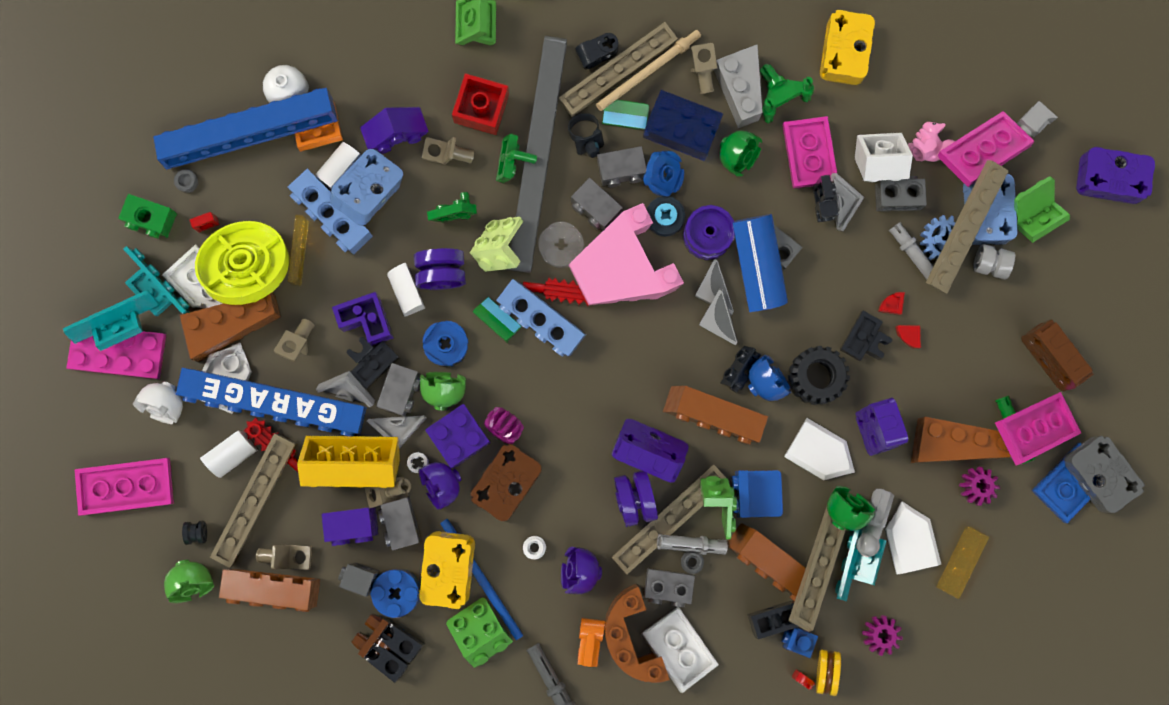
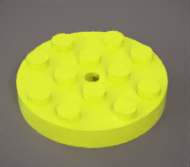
[195,221,289,305]

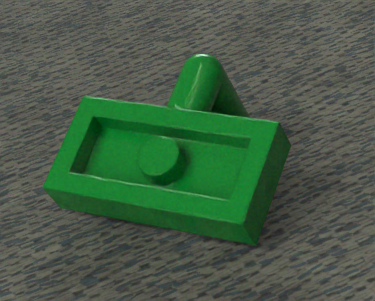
[496,134,537,183]
[427,192,477,223]

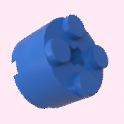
[370,569,421,618]

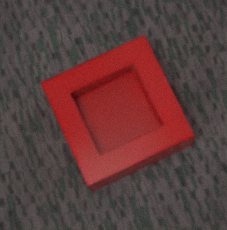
[189,212,220,232]

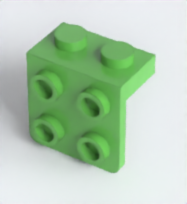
[1014,176,1070,243]
[700,476,737,540]
[446,598,513,668]

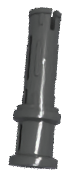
[526,643,576,705]

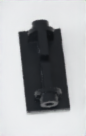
[720,346,761,393]

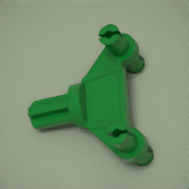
[760,64,814,123]

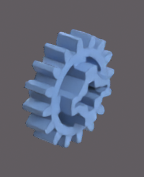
[920,215,955,260]

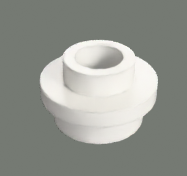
[523,536,546,559]

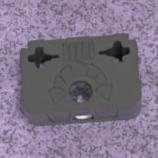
[1064,436,1145,513]

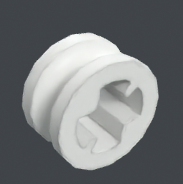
[407,452,429,473]

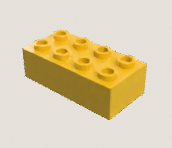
[297,436,400,488]

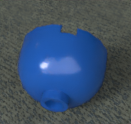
[748,355,791,401]

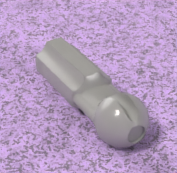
[856,489,894,557]

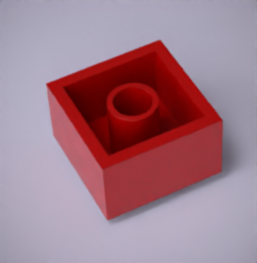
[452,73,509,136]

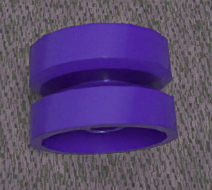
[683,205,735,260]
[414,248,466,290]
[614,471,658,527]

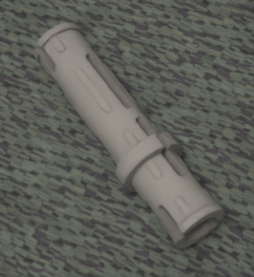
[889,222,934,280]
[657,534,728,555]

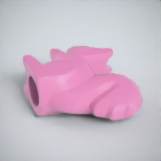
[908,122,955,162]

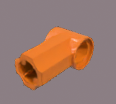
[577,618,605,667]

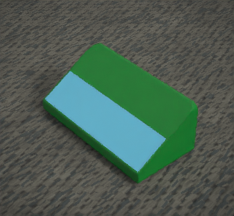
[602,100,650,130]
[472,297,522,343]

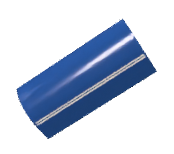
[733,214,788,312]

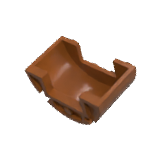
[604,584,669,683]

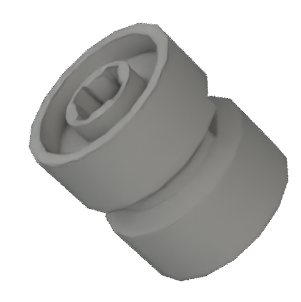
[973,244,1015,280]

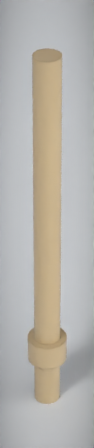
[596,30,701,111]

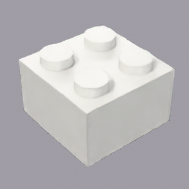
[855,133,913,182]

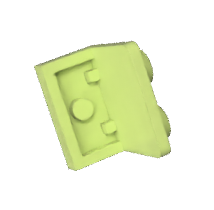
[470,217,523,272]

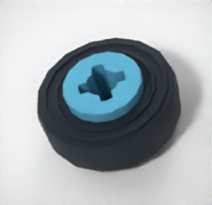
[646,196,686,237]

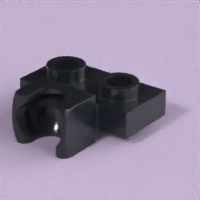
[812,175,839,223]
[840,310,892,361]
[346,337,399,389]

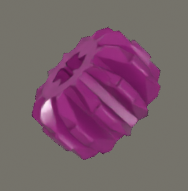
[484,407,524,444]
[959,467,1000,506]
[862,615,903,656]

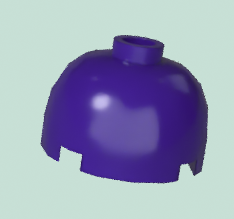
[418,462,461,509]
[561,547,602,594]

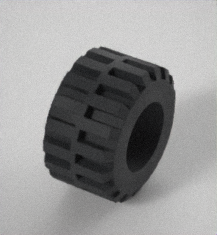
[788,346,850,405]

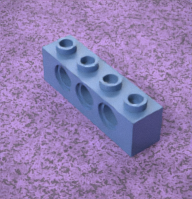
[288,169,373,255]
[496,279,587,357]

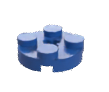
[643,151,684,196]
[423,321,469,367]

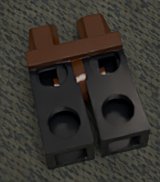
[351,613,425,683]

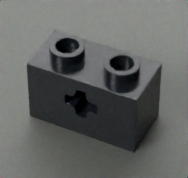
[747,601,799,639]

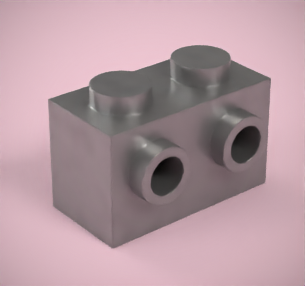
[644,568,695,607]

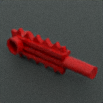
[523,278,589,306]
[243,417,298,472]

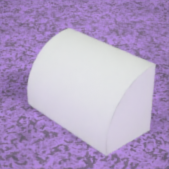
[314,142,361,190]
[387,263,425,317]
[200,430,258,478]

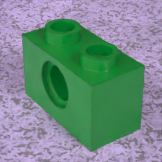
[118,194,177,239]

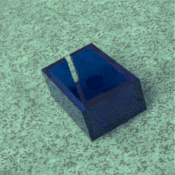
[643,90,723,161]

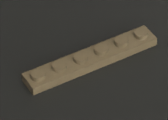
[559,22,678,117]
[926,160,1008,294]
[210,433,297,568]
[612,465,726,574]
[788,507,846,632]

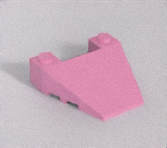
[569,203,684,305]

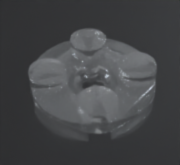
[539,222,584,268]

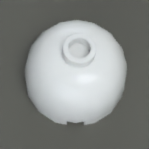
[263,65,309,103]
[133,382,183,424]

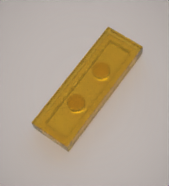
[288,215,309,286]
[936,526,989,599]

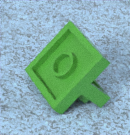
[455,0,496,45]

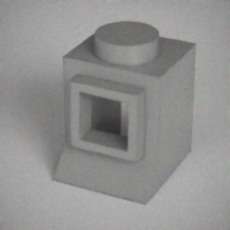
[1016,101,1058,137]

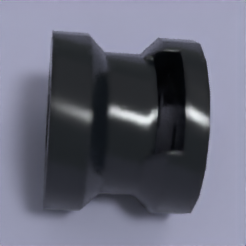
[182,521,207,545]

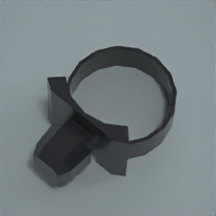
[568,113,604,158]

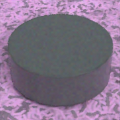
[174,169,199,193]

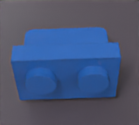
[732,470,783,518]

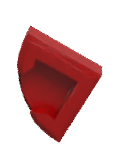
[878,292,905,315]
[896,325,921,349]
[792,669,816,690]

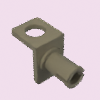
[691,43,717,94]
[421,137,474,165]
[274,319,315,362]
[364,477,411,508]
[256,545,312,570]

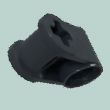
[575,33,619,70]

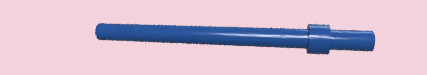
[440,518,523,640]

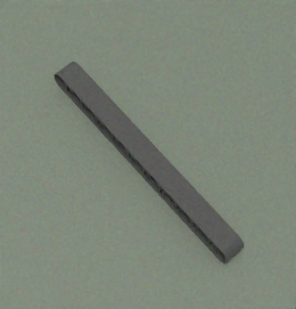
[508,36,567,273]

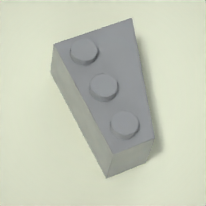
[713,45,763,128]

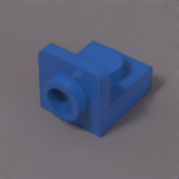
[782,627,818,658]

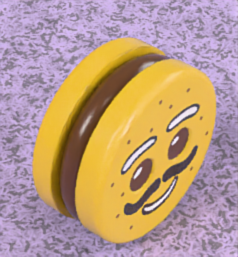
[816,649,841,696]

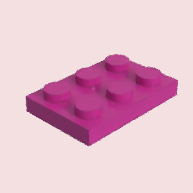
[782,116,837,189]

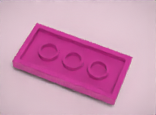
[937,111,1034,187]
[66,331,166,379]
[995,392,1081,465]
[75,458,174,516]

